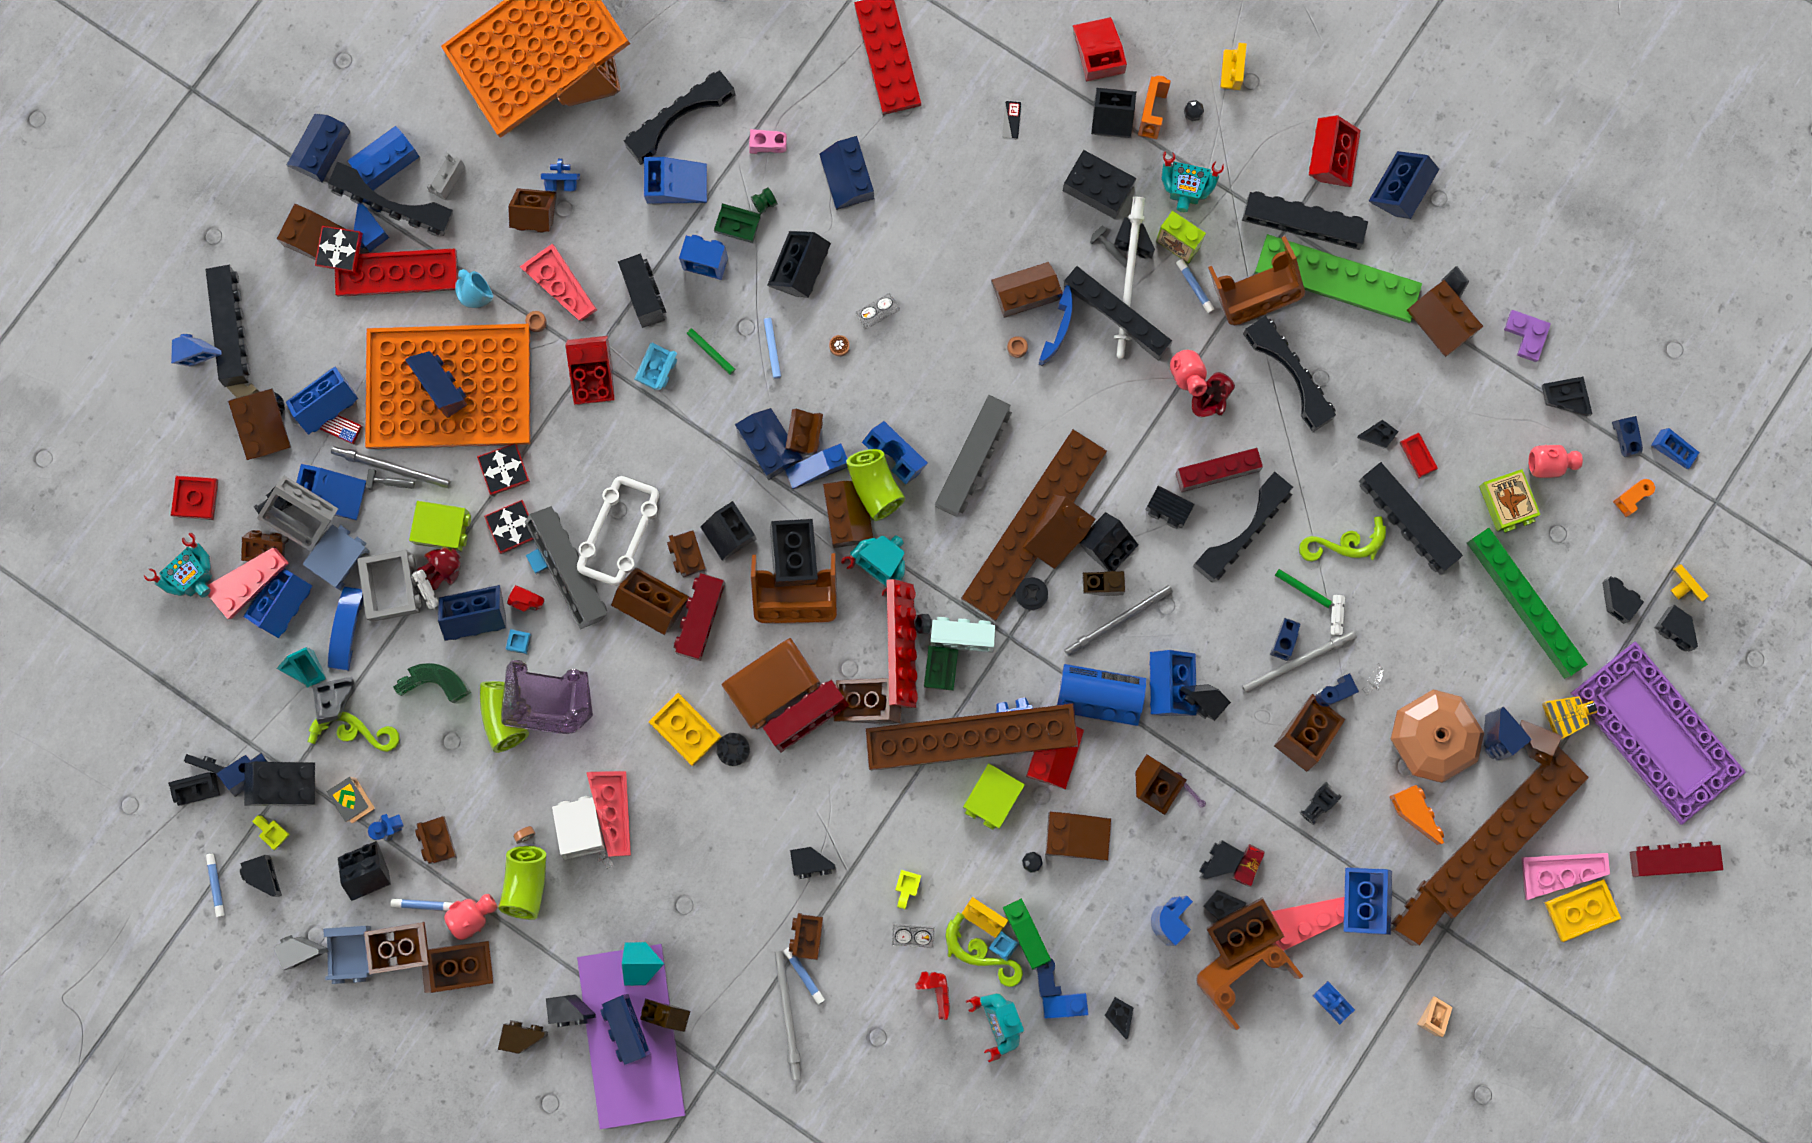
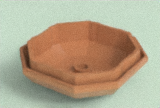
[1391,689,1484,783]

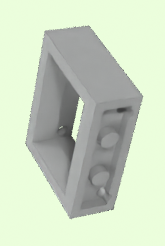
[257,475,338,551]
[357,550,422,622]

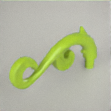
[1299,516,1386,562]
[307,711,400,752]
[945,912,1023,987]

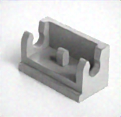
[427,153,465,201]

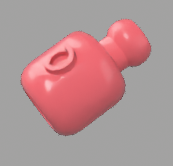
[1170,349,1207,396]
[1528,444,1583,478]
[444,894,498,940]

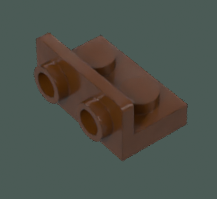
[785,408,823,455]
[241,530,289,562]
[667,530,706,577]
[415,816,456,864]

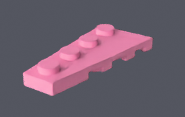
[1521,853,1610,900]

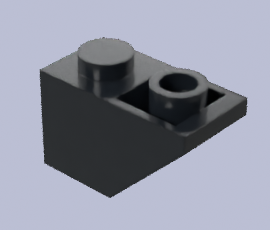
[1114,217,1155,259]
[1602,576,1644,624]
[1654,605,1698,652]
[1180,684,1231,721]
[1199,840,1244,880]
[790,847,836,879]
[546,994,596,1027]

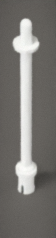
[1114,197,1145,359]

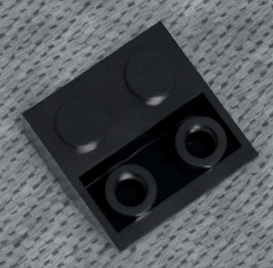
[1091,87,1137,138]
[700,501,757,561]
[1079,512,1139,572]
[338,841,391,901]

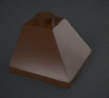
[1135,754,1187,815]

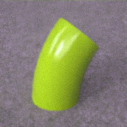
[846,449,906,521]
[480,681,529,753]
[498,846,547,920]

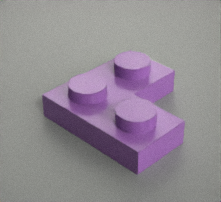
[1504,310,1551,362]

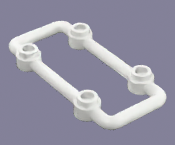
[577,476,659,586]

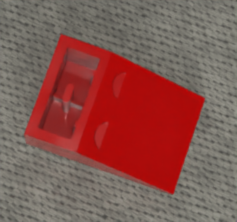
[1072,17,1127,82]
[565,336,615,405]

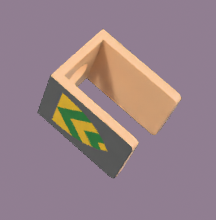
[326,777,375,823]

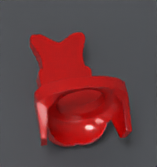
[915,971,950,1020]

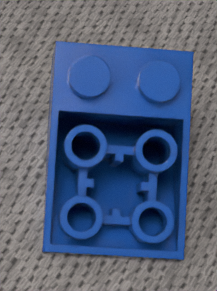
[644,157,707,204]
[291,464,366,520]

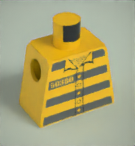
[1542,696,1597,739]

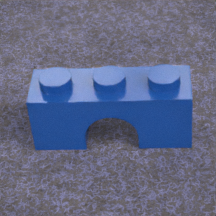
[862,421,928,485]

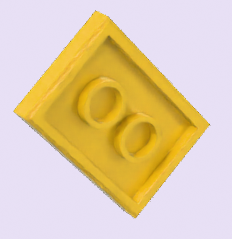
[649,693,722,766]
[1544,879,1621,942]

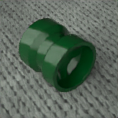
[750,187,778,214]

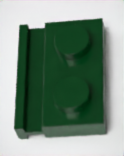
[714,203,761,243]
[924,646,959,691]

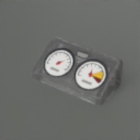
[855,293,900,330]
[892,924,935,948]

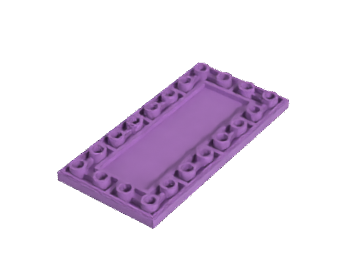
[1571,641,1746,825]
[577,944,686,1129]

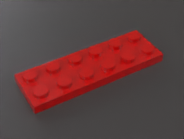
[854,0,921,115]
[335,248,458,297]
[887,579,918,708]

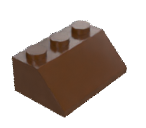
[991,262,1063,318]
[1406,280,1484,357]
[228,388,291,460]
[823,481,873,548]
[611,567,689,635]
[1391,879,1445,946]
[1207,897,1285,967]

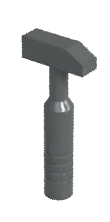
[1090,225,1128,268]
[366,469,415,490]

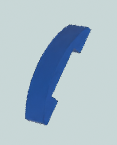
[1038,285,1072,366]
[328,586,363,671]

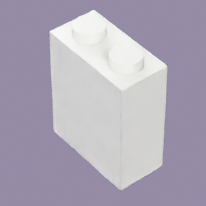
[552,796,606,860]

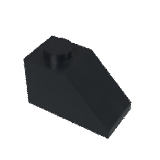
[240,855,282,897]

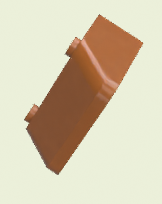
[1208,236,1305,326]
[751,553,837,623]
[1196,942,1303,1030]

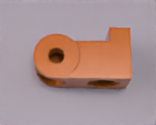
[1613,479,1655,517]

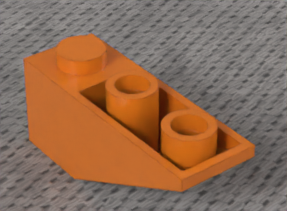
[1390,785,1444,845]

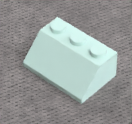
[931,617,995,652]

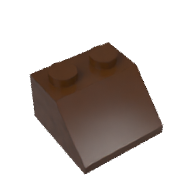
[508,188,557,233]

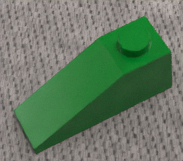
[1002,898,1052,970]

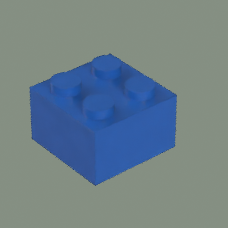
[679,235,728,280]

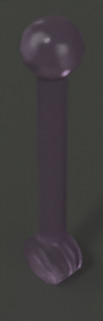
[1176,772,1206,808]

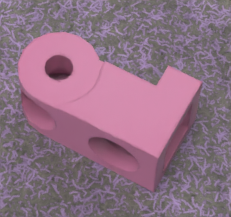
[749,129,787,154]

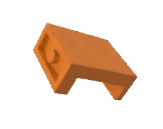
[1138,75,1171,139]

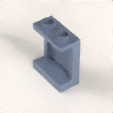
[303,524,370,591]
[323,926,372,984]

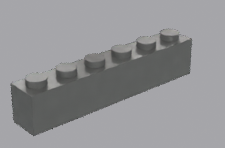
[935,395,1012,517]
[525,506,608,630]

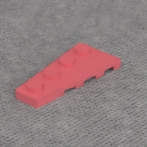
[520,244,597,321]
[207,548,289,619]
[586,771,631,857]
[1271,897,1344,951]

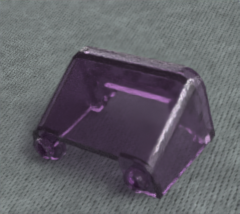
[501,660,593,734]

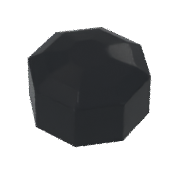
[1184,100,1204,121]
[915,614,932,634]
[1022,852,1043,873]

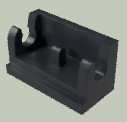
[168,772,220,806]

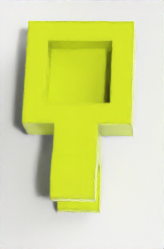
[252,815,290,850]
[895,870,921,909]

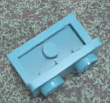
[634,342,677,390]

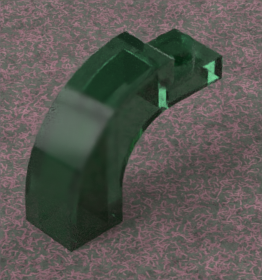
[393,663,472,703]

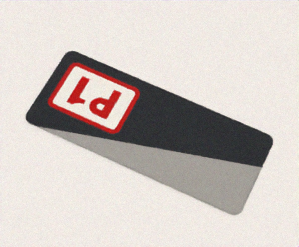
[1002,101,1021,139]

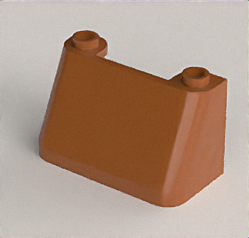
[557,57,621,107]
[721,638,820,730]

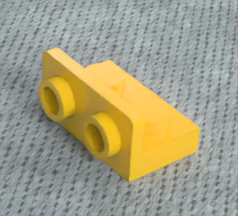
[1220,43,1247,90]
[962,897,1008,938]

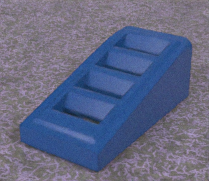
[1651,428,1700,469]

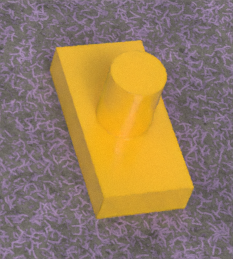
[1670,564,1709,602]

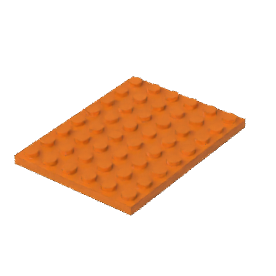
[441,0,630,138]
[365,324,530,449]

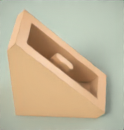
[1417,996,1452,1037]

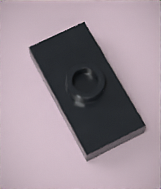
[184,754,226,774]

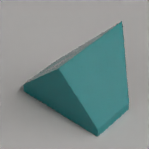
[276,647,326,688]
[622,942,664,986]

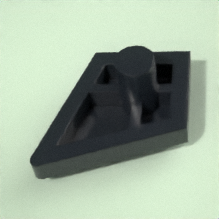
[1441,266,1469,298]
[1357,419,1399,448]
[1203,890,1246,920]
[1104,997,1134,1039]

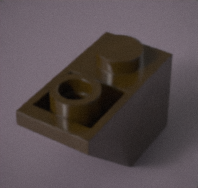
[1082,571,1125,596]
[640,998,691,1032]
[498,1020,548,1054]

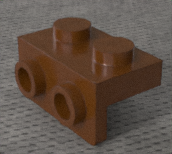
[789,913,823,960]

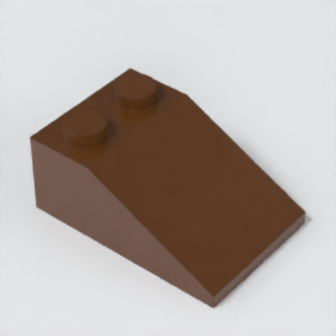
[277,203,346,260]
[1023,495,1096,569]
[834,678,901,724]
[1274,694,1346,772]
[1045,811,1111,861]
[364,922,430,974]
[422,941,493,993]

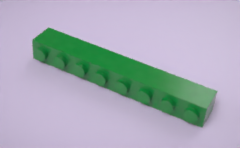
[1467,528,1588,679]

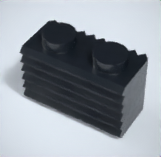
[1145,485,1195,529]

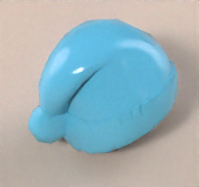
[455,269,493,308]

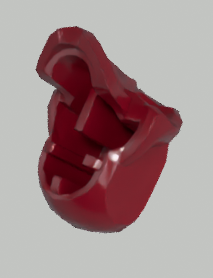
[1192,372,1235,417]
[417,547,461,590]

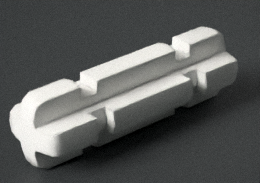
[412,570,439,609]
[1330,595,1345,636]

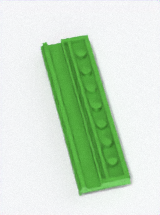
[1254,234,1422,323]

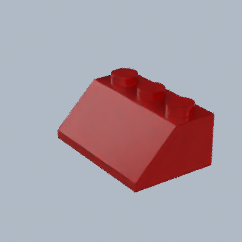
[1309,115,1361,187]
[1026,726,1084,790]

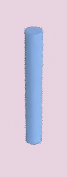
[764,318,781,378]

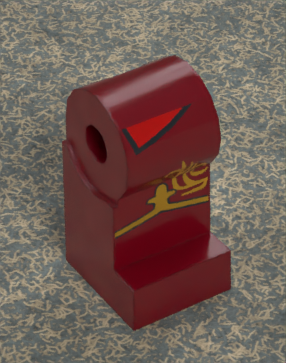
[1231,844,1265,887]

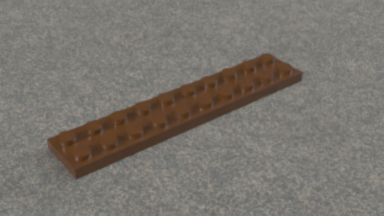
[961,429,1107,622]
[865,704,1078,771]
[1422,747,1589,919]

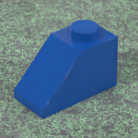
[354,203,390,252]
[1042,993,1089,1018]

